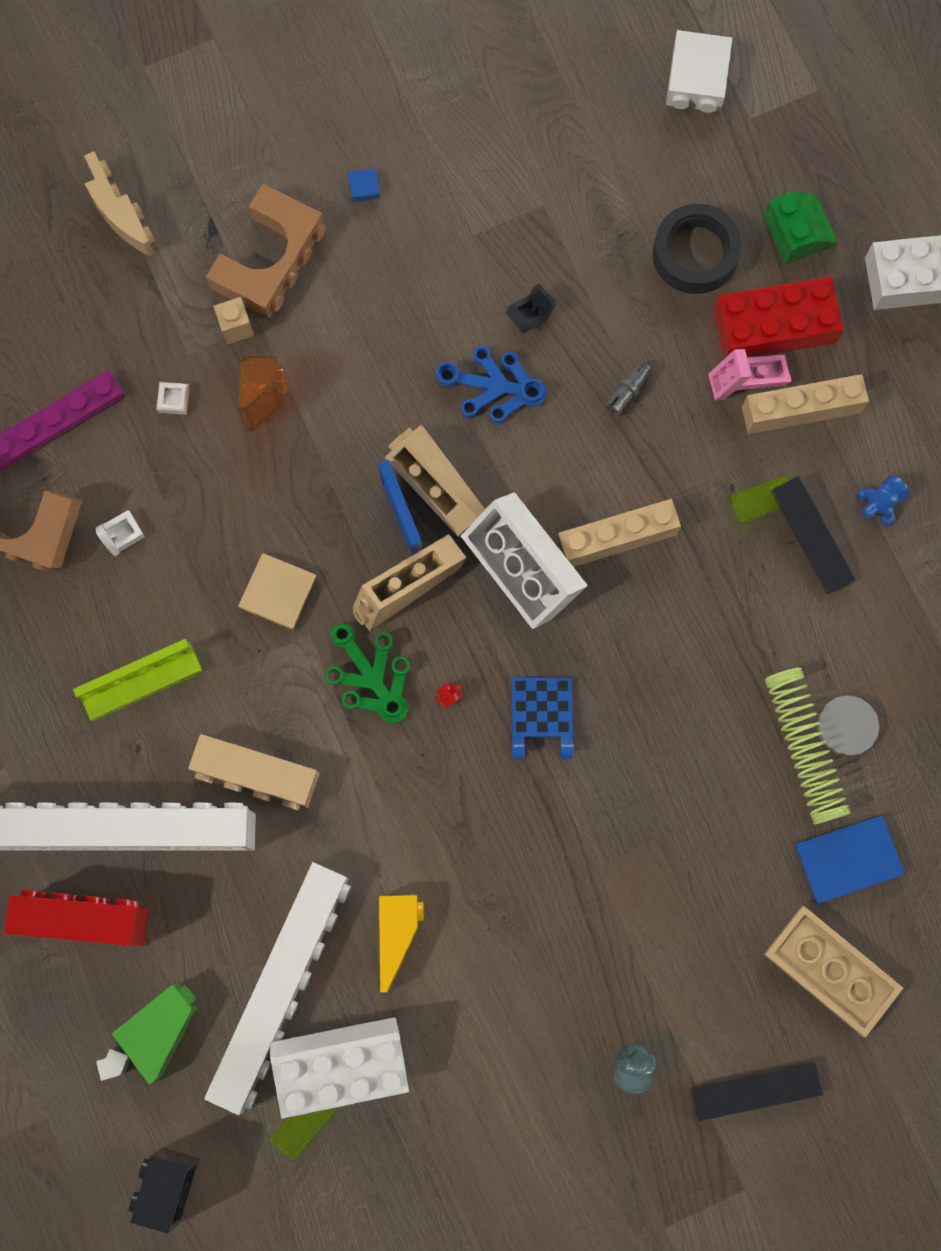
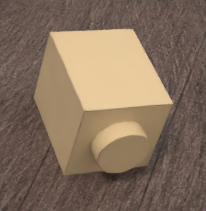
[213,297,254,345]

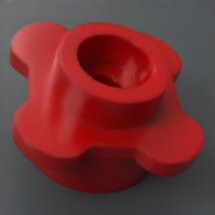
[433,681,463,708]

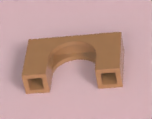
[206,184,326,319]
[0,472,82,572]

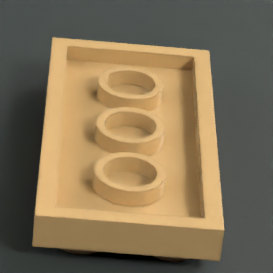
[763,906,903,1038]

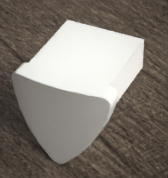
[96,510,145,557]

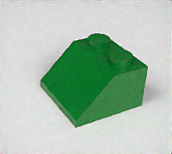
[763,191,838,265]

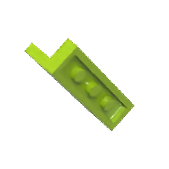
[73,639,203,722]

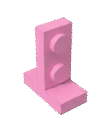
[708,349,791,401]

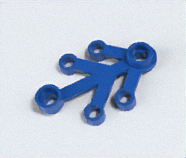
[436,346,547,425]

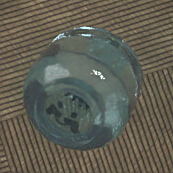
[613,1045,656,1094]

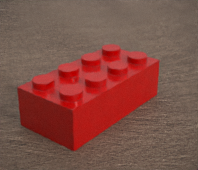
[713,276,844,359]
[4,890,149,946]

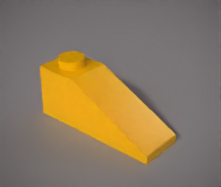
[379,895,424,993]

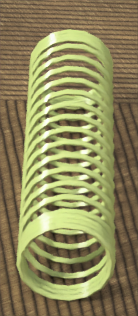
[765,667,851,825]

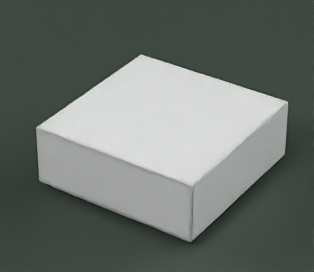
[156,382,190,415]

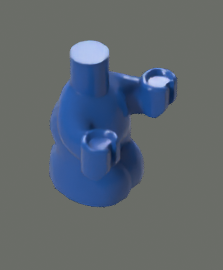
[856,475,909,527]

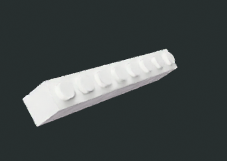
[204,862,351,1115]

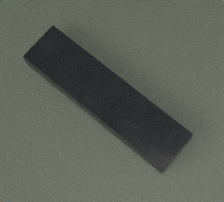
[770,476,856,595]
[691,1062,823,1121]

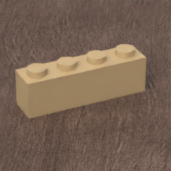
[742,374,869,434]
[556,499,681,567]
[188,734,319,811]

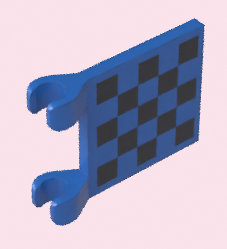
[512,678,573,760]

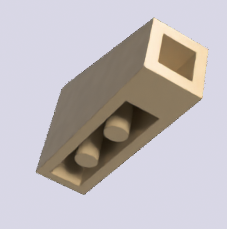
[384,425,485,536]
[353,534,466,632]

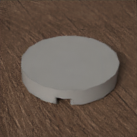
[817,695,880,757]

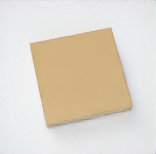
[238,553,318,631]

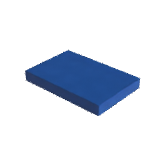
[378,460,423,556]
[794,815,905,904]

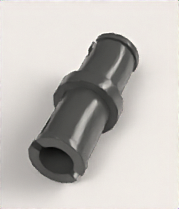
[604,361,653,416]

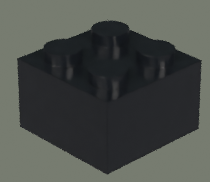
[129,1148,199,1234]

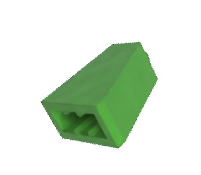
[112,984,197,1085]

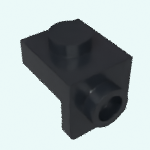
[505,284,557,334]

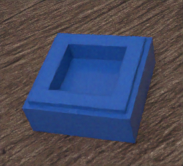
[348,168,380,202]

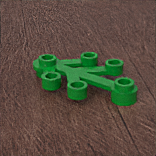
[325,623,410,723]

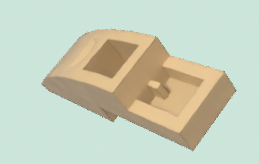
[84,151,155,256]

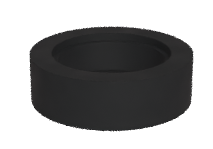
[653,204,741,294]

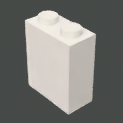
[666,30,732,113]

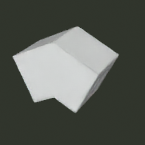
[96,1048,130,1081]

